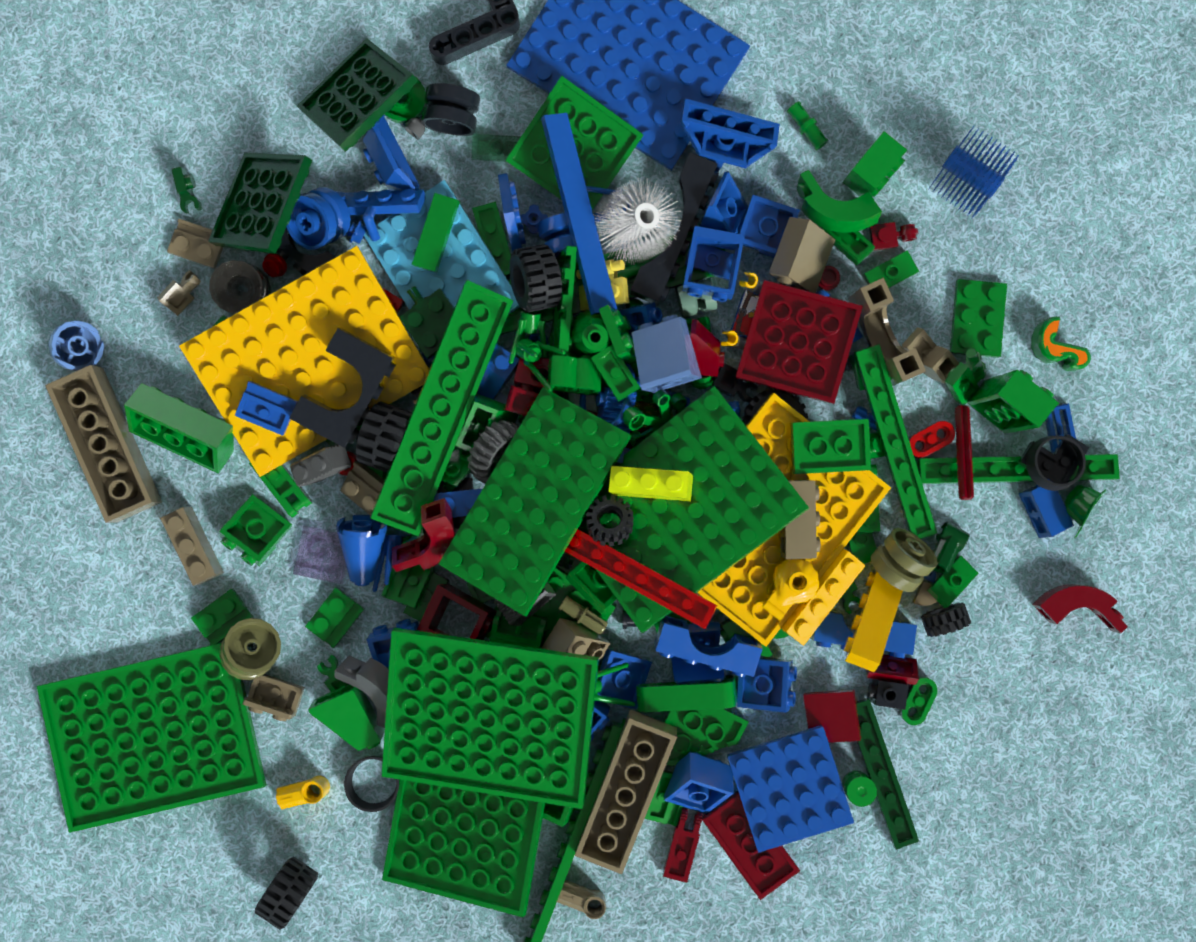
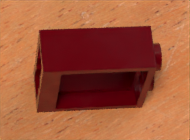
[417,583,497,640]

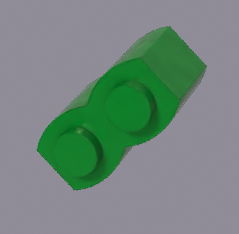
[548,353,601,395]

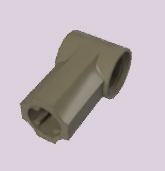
[557,880,606,919]

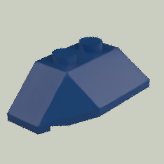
[681,98,780,169]
[363,115,421,191]

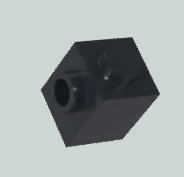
[868,679,909,710]

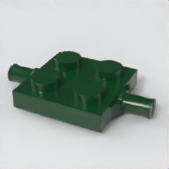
[399,286,454,359]

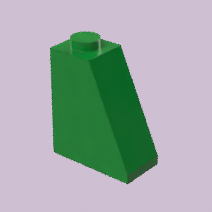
[308,684,385,751]

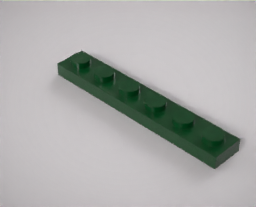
[856,698,920,850]

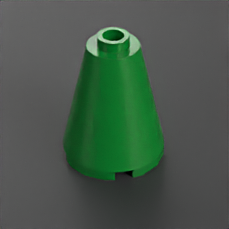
[570,310,612,357]

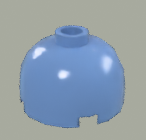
[48,321,104,371]

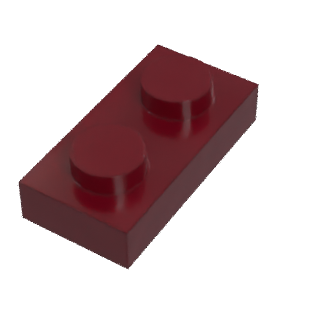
[866,654,919,685]

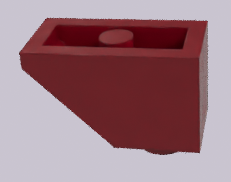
[690,319,725,377]

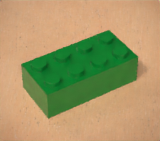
[967,369,1059,434]
[124,383,234,474]

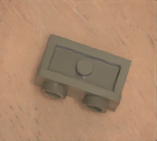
[242,674,305,721]

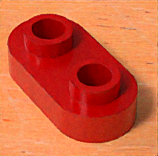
[909,421,955,458]

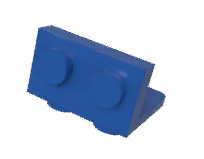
[671,622,724,685]

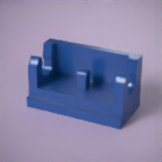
[1018,485,1074,538]

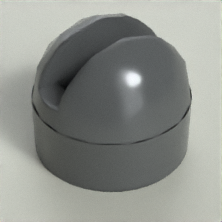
[403,117,425,140]

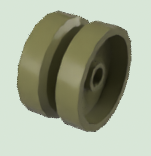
[870,528,938,592]
[219,618,281,680]

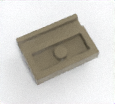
[167,219,223,269]
[340,461,385,515]

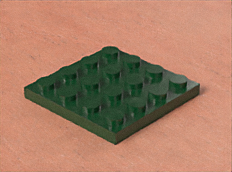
[297,38,418,152]
[208,152,313,254]

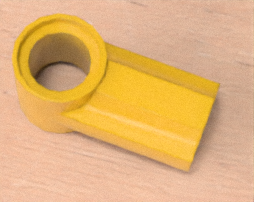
[276,776,330,810]

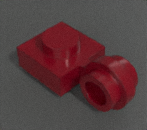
[869,222,919,251]

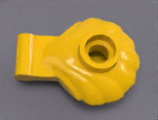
[762,559,820,621]

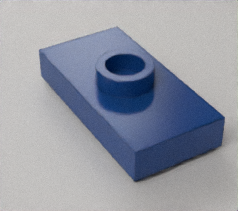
[684,244,734,280]

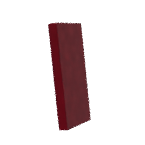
[702,791,800,900]

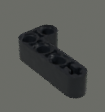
[429,0,520,65]

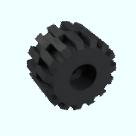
[356,401,412,473]

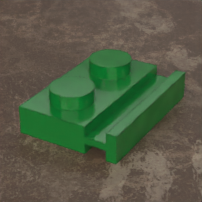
[381,564,435,610]
[305,587,365,649]
[191,588,254,646]
[644,770,683,827]

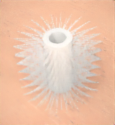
[593,178,680,265]

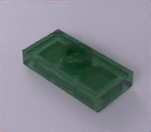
[471,134,521,162]

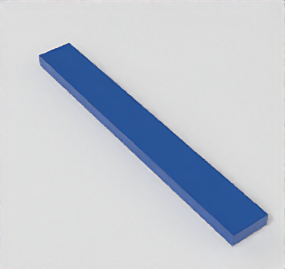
[541,113,617,315]

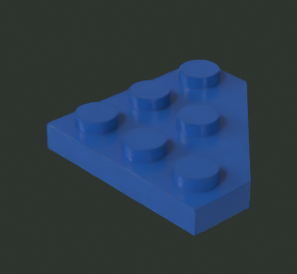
[498,173,526,253]

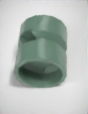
[675,278,717,318]

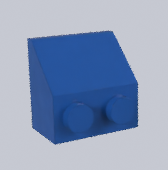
[664,752,734,814]

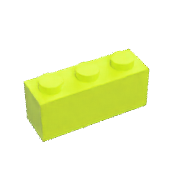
[609,466,693,501]

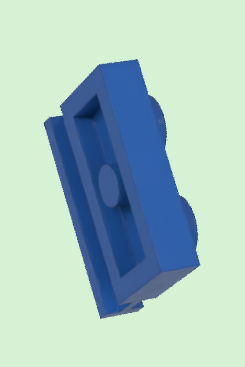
[234,381,298,436]

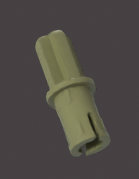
[558,595,608,634]

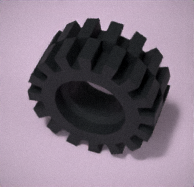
[586,495,634,546]
[921,603,971,637]

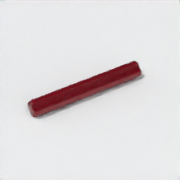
[955,405,974,500]

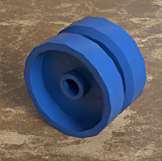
[286,187,351,250]
[537,213,573,258]

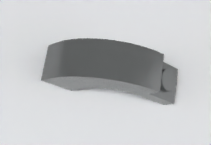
[335,655,389,728]

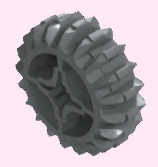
[467,419,519,484]

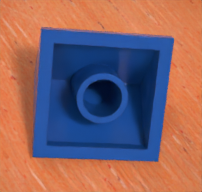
[699,171,748,234]

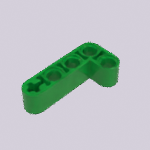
[636,675,737,712]

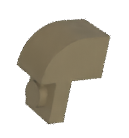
[901,327,959,384]

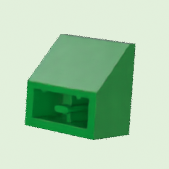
[455,393,519,451]

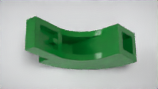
[797,170,882,233]

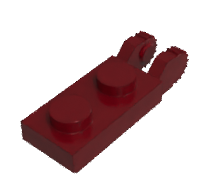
[662,808,703,883]

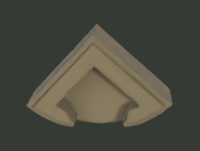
[912,581,938,606]

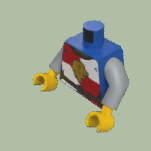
[721,272,763,350]

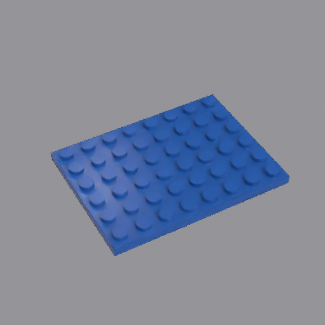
[507,0,750,171]

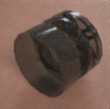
[209,260,271,314]

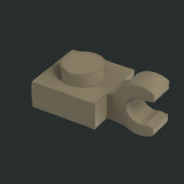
[157,270,201,316]

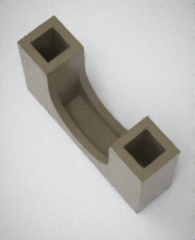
[848,278,926,386]

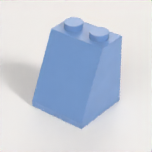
[632,315,702,393]

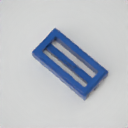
[1045,403,1076,453]

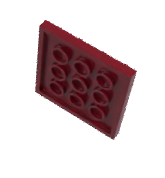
[736,280,863,405]

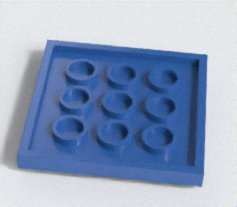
[727,725,854,853]

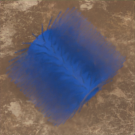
[928,125,1019,219]

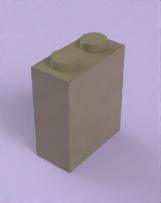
[769,217,835,293]

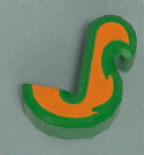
[1031,316,1091,371]

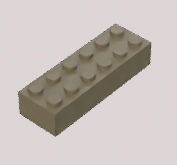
[45,365,162,523]
[575,709,677,874]

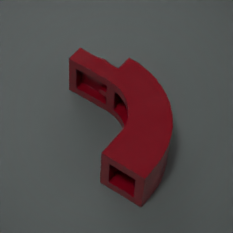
[392,498,454,572]
[1032,584,1128,633]

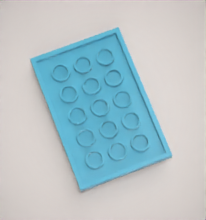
[364,180,520,315]

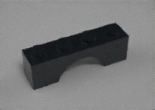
[276,228,336,276]

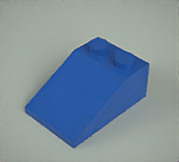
[478,343,519,400]

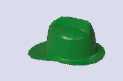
[1065,485,1106,538]

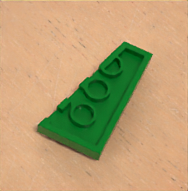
[552,246,577,355]

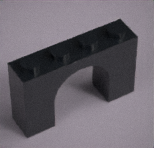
[289,328,396,448]

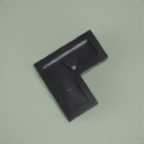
[1018,434,1089,484]

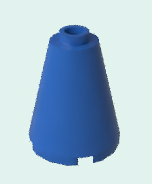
[336,515,387,586]

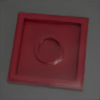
[803,689,861,743]

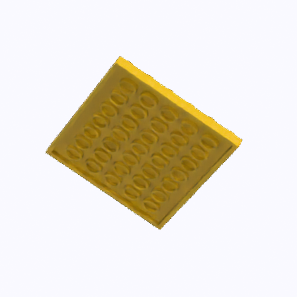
[179,246,429,477]
[697,393,891,647]

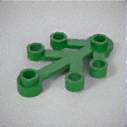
[623,389,687,448]

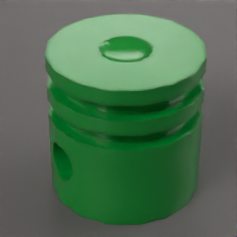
[842,770,877,807]

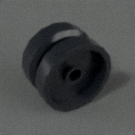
[421,83,480,136]

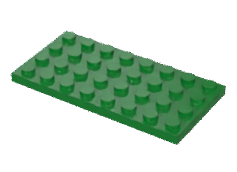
[439,387,632,617]

